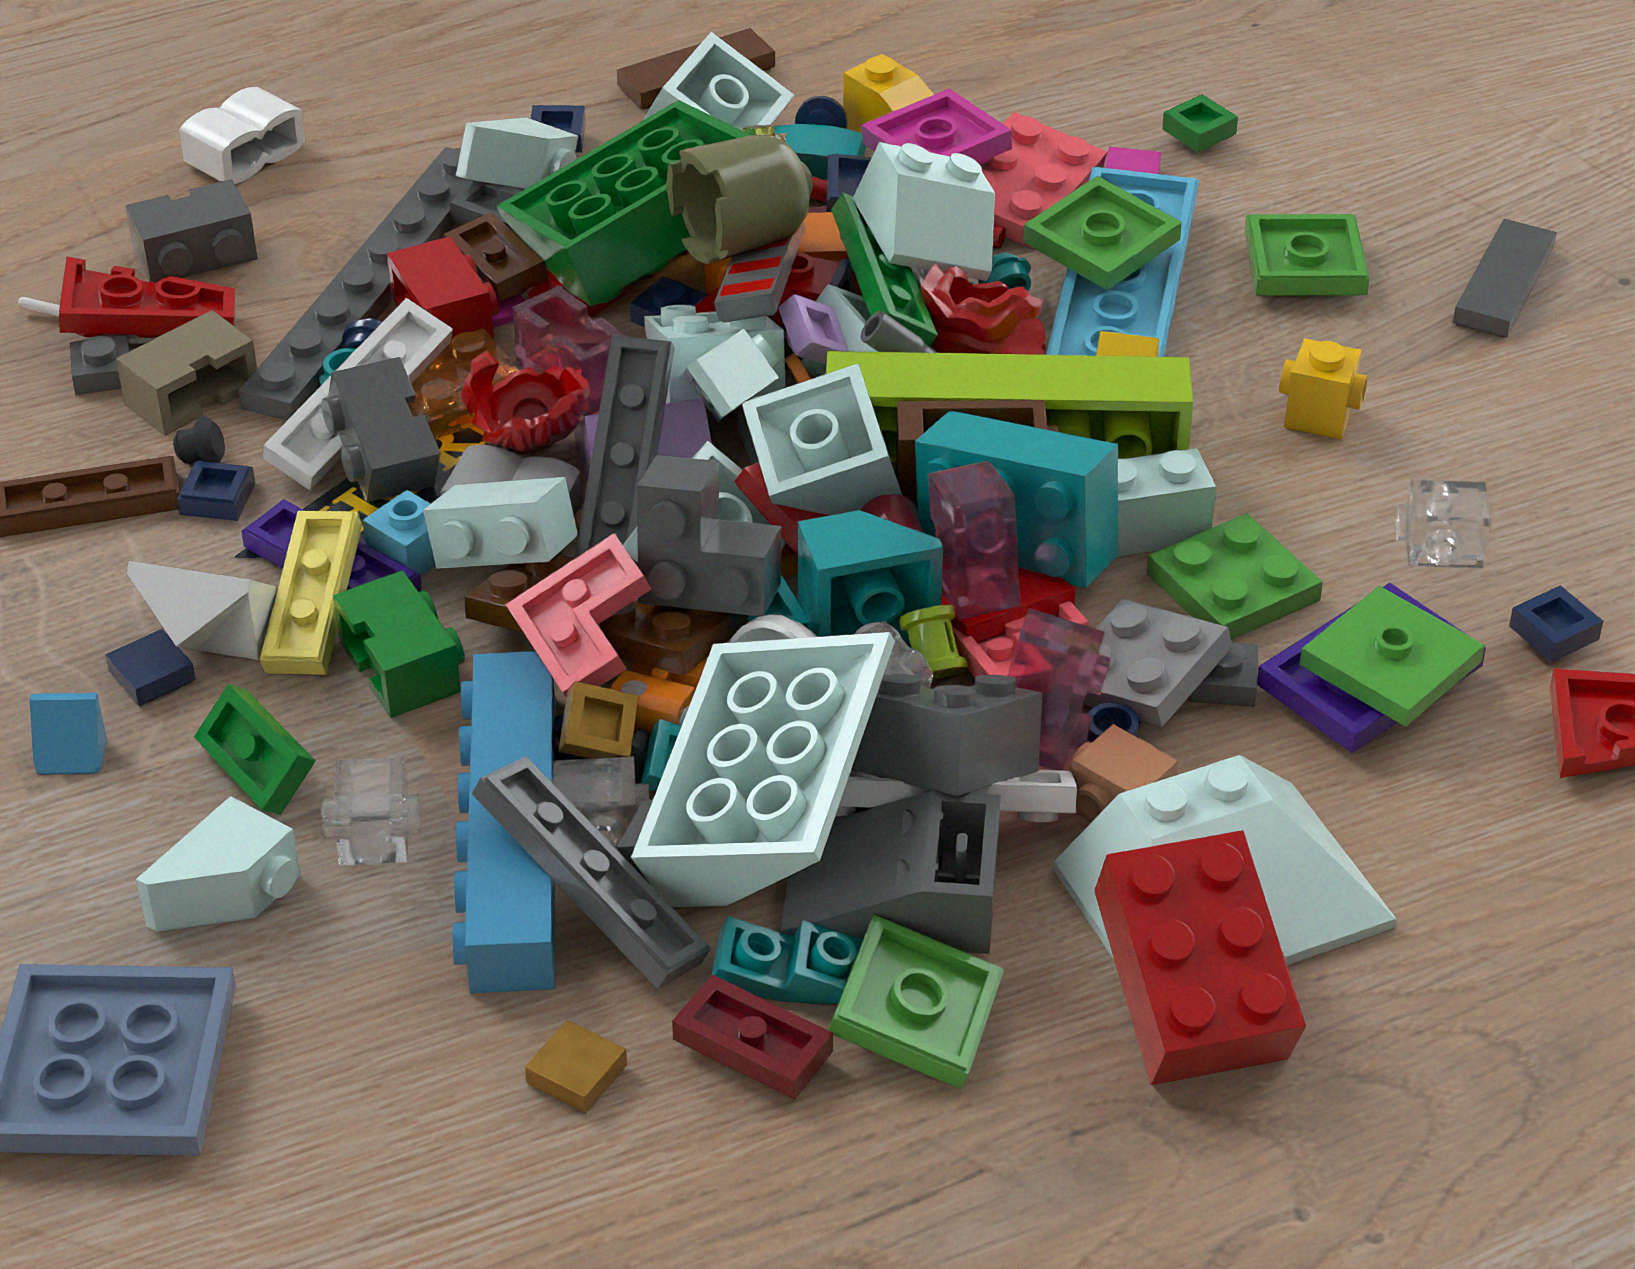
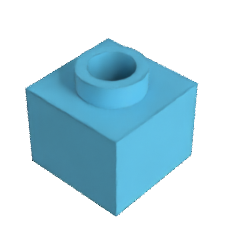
[362,490,436,576]

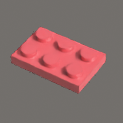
[980,112,1107,250]

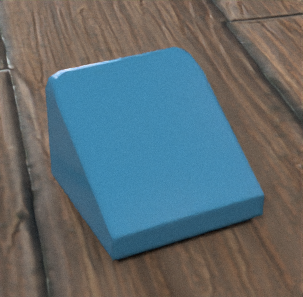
[29,693,107,774]

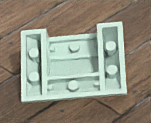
[1054,755,1397,965]

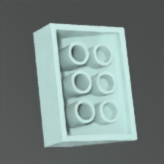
[631,632,895,907]

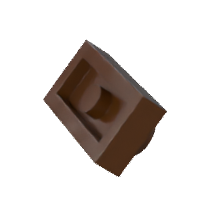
[444,212,548,302]

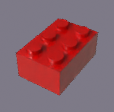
[1094,830,1306,1085]

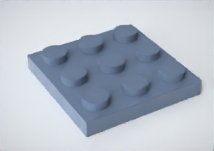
[0,964,236,1156]

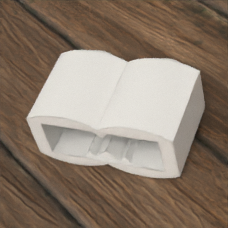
[179,87,305,184]

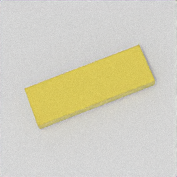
[259,511,362,675]

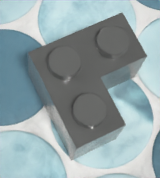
[637,455,781,616]
[851,674,1042,796]

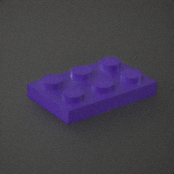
[1257,583,1486,753]

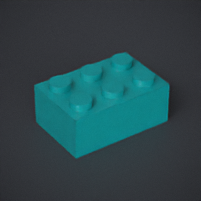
[915,411,1118,588]

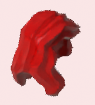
[920,264,1046,355]
[461,351,591,455]

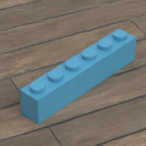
[452,651,556,993]

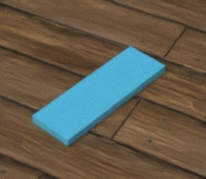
[1046,167,1199,357]

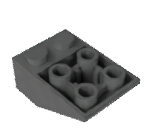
[780,790,1001,954]

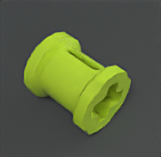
[899,605,969,683]

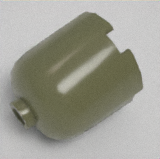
[667,134,813,264]

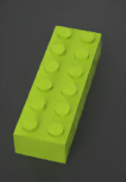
[826,351,1193,475]

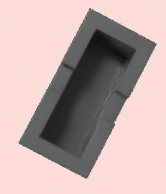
[125,179,258,283]
[321,357,441,502]

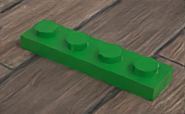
[831,192,938,346]

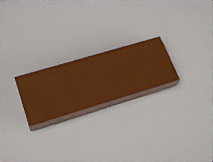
[617,28,775,109]
[0,456,180,537]

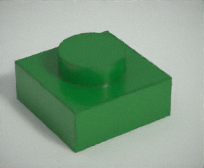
[1162,94,1238,152]

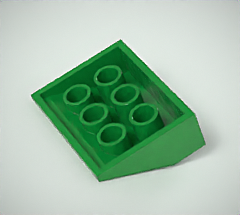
[497,100,752,306]

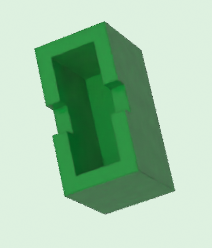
[333,570,465,718]

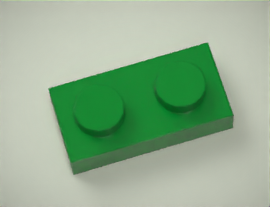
[194,684,316,815]

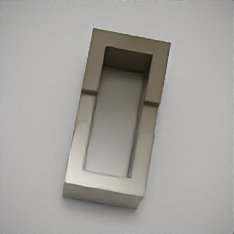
[116,310,257,436]

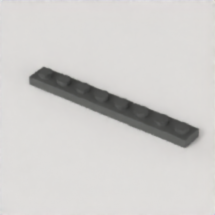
[239,147,475,420]

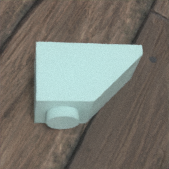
[456,118,578,189]
[683,328,780,422]
[136,796,300,932]

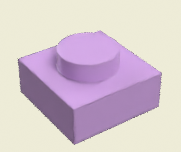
[778,294,849,365]

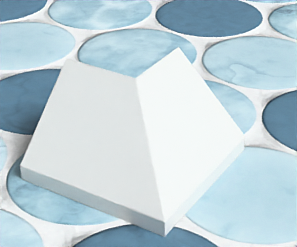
[127,561,278,660]

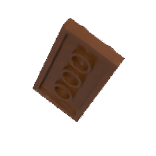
[464,551,749,676]

